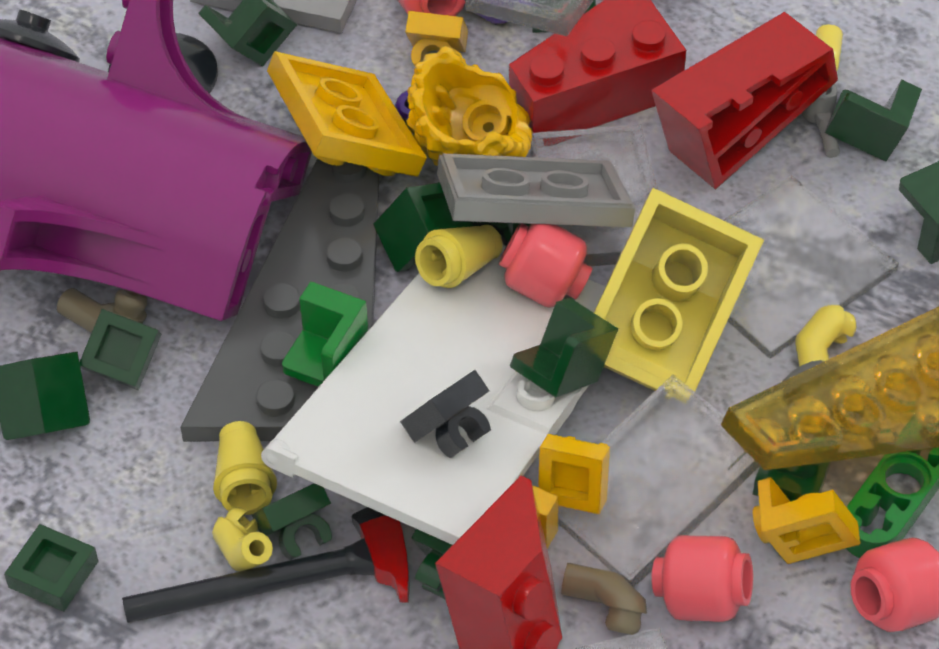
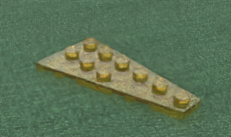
[720,306,939,470]

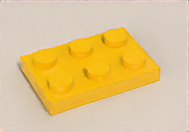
[267,51,427,177]

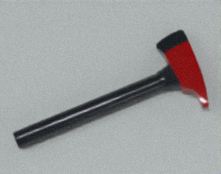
[122,507,410,623]

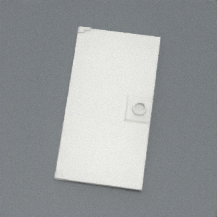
[261,245,605,545]

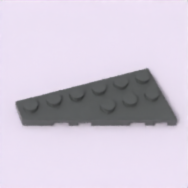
[180,158,379,442]

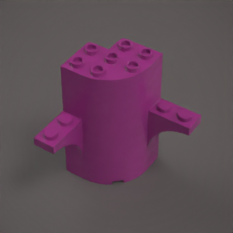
[0,0,312,321]

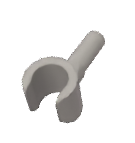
[802,84,840,158]

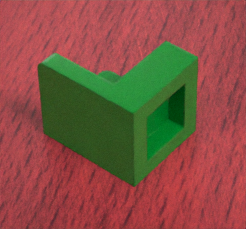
[282,281,368,387]

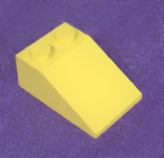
[594,188,764,406]

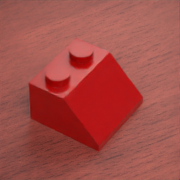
[435,475,563,649]

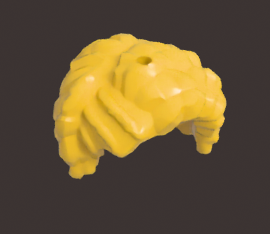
[406,46,533,166]

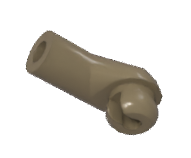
[57,288,148,333]
[561,563,647,635]

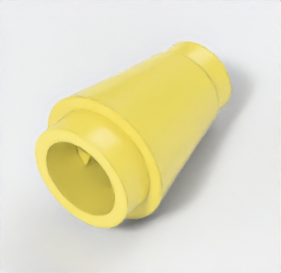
[415,225,503,288]
[213,421,277,515]

